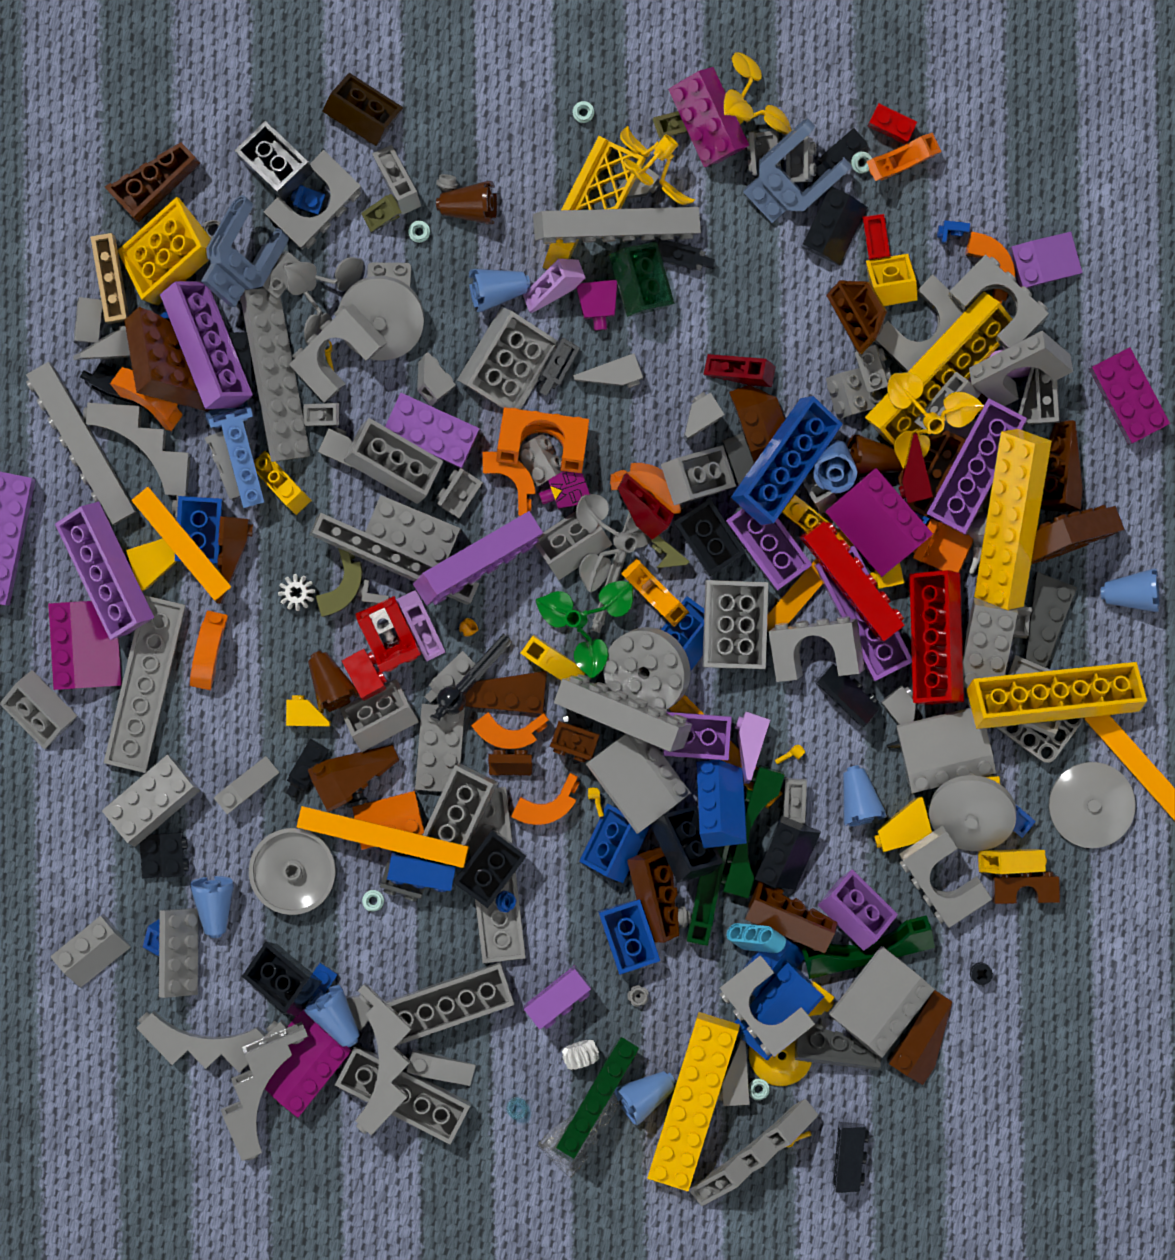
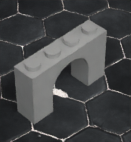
[264,150,362,250]
[948,254,1049,349]
[875,274,968,373]
[289,304,387,402]
[969,331,1073,406]
[769,616,865,682]
[900,825,992,928]
[719,955,815,1057]

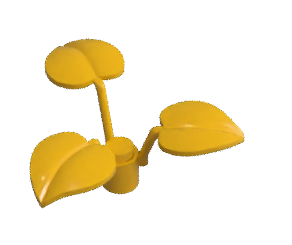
[724,52,792,135]
[620,126,695,205]
[887,373,984,469]

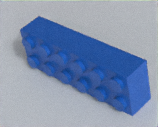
[731,396,842,525]

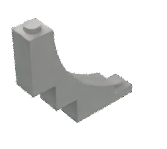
[83,403,190,517]
[355,983,412,1135]
[136,1011,288,1073]
[221,1022,308,1161]
[689,1099,818,1206]

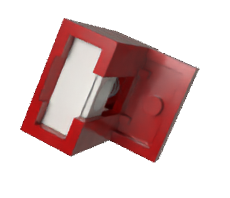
[355,596,421,673]

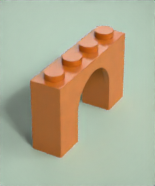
[496,407,589,473]

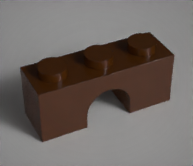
[992,871,1060,904]

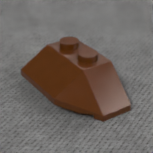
[826,280,887,354]
[729,385,785,463]
[898,430,966,517]

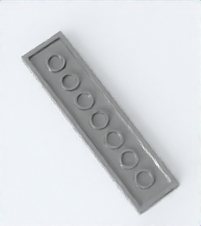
[241,288,310,462]
[104,595,186,773]
[469,787,526,963]

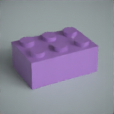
[663,712,732,760]
[818,869,898,951]
[524,965,591,1030]

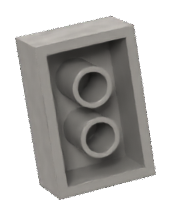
[661,445,736,506]

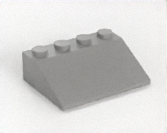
[457,306,557,409]
[703,580,768,669]
[896,708,996,793]
[586,733,691,834]
[829,946,935,1058]

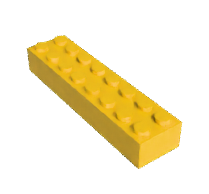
[865,292,1013,447]
[974,429,1052,610]
[967,662,1147,729]
[647,1012,740,1191]

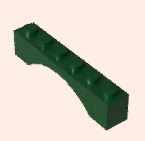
[721,765,785,898]
[686,845,730,946]
[801,915,935,979]
[552,1037,639,1162]

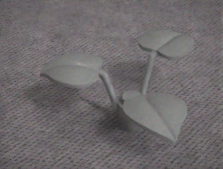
[284,257,363,345]
[576,494,652,592]

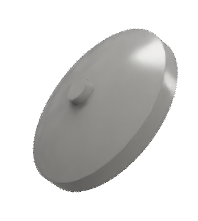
[338,276,424,361]
[1048,762,1135,848]
[929,775,1017,851]
[249,828,336,915]

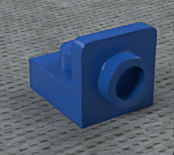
[291,185,326,215]
[937,220,970,244]
[1013,805,1036,838]
[143,919,160,956]
[313,962,338,997]

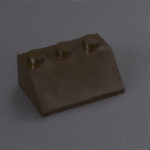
[322,73,403,146]

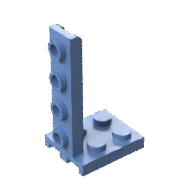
[204,401,264,508]

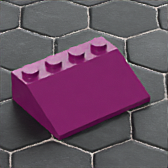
[825,468,933,577]
[48,601,122,690]
[264,1008,353,1118]

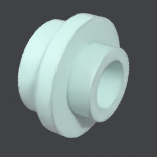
[573,101,594,123]
[851,152,872,173]
[408,221,430,243]
[362,890,384,912]
[748,1078,769,1100]

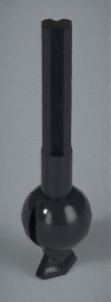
[430,633,512,724]

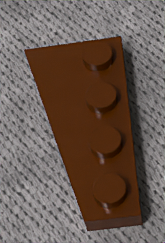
[465,671,547,714]

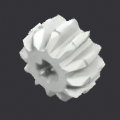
[278,574,315,611]
[562,1040,599,1070]

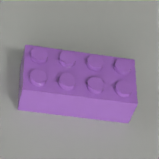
[385,393,480,469]
[725,509,812,591]

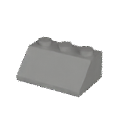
[683,392,724,441]
[535,511,613,580]
[0,670,77,750]
[340,679,419,752]
[50,914,131,988]

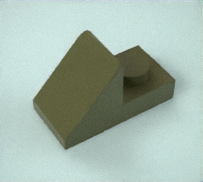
[652,111,688,140]
[361,194,402,232]
[651,535,690,568]

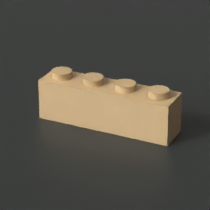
[90,233,129,324]

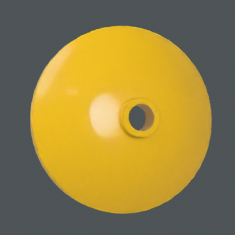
[749,1041,812,1086]

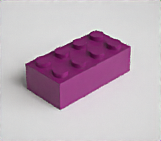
[668,67,749,167]
[1089,347,1170,445]

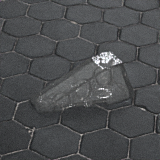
[537,1095,620,1178]

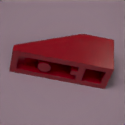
[703,354,776,387]
[899,432,933,503]
[618,473,674,540]

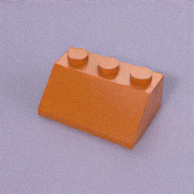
[352,791,425,850]

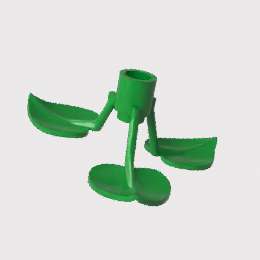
[536,581,633,678]

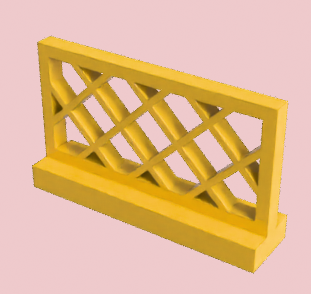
[561,136,646,211]

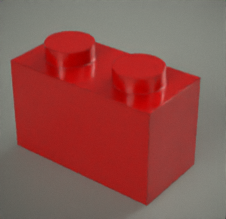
[867,103,917,145]
[341,649,387,701]

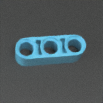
[726,923,786,953]

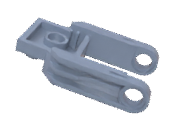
[743,118,852,223]
[201,195,289,307]

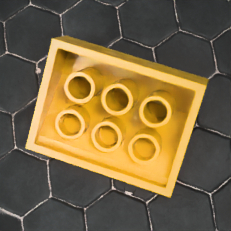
[118,197,211,305]

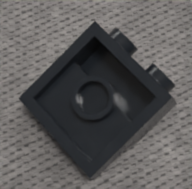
[140,832,189,879]

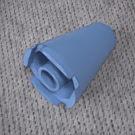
[469,269,530,312]
[814,440,857,493]
[1101,569,1159,612]
[843,765,887,827]
[191,876,234,938]
[304,985,360,1047]
[614,1071,676,1126]

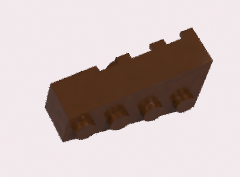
[105,142,201,222]
[627,846,679,943]
[745,881,837,953]

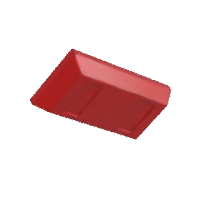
[863,214,890,260]

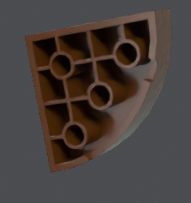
[124,307,210,412]
[1031,505,1125,565]

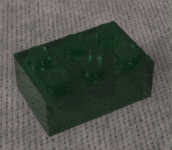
[609,242,675,317]

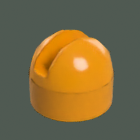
[459,618,478,637]

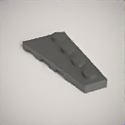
[1025,572,1077,668]
[795,1023,881,1070]

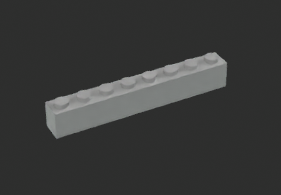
[533,207,701,244]
[26,362,137,525]
[309,513,479,605]

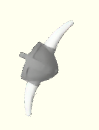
[967,505,988,574]

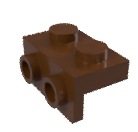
[550,721,600,763]
[488,749,532,776]

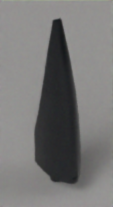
[80,362,148,410]

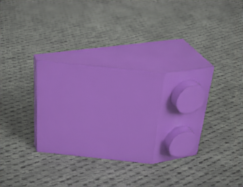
[1008,232,1082,289]

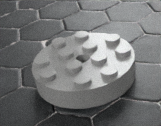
[604,627,690,710]

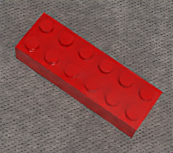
[800,521,905,641]
[909,570,964,705]

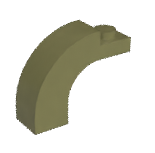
[316,548,363,617]

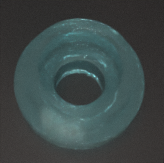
[506,1097,528,1119]

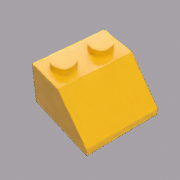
[866,254,918,306]

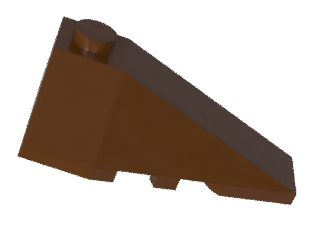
[1040,420,1082,512]
[216,516,254,604]
[308,744,400,812]
[887,990,952,1085]

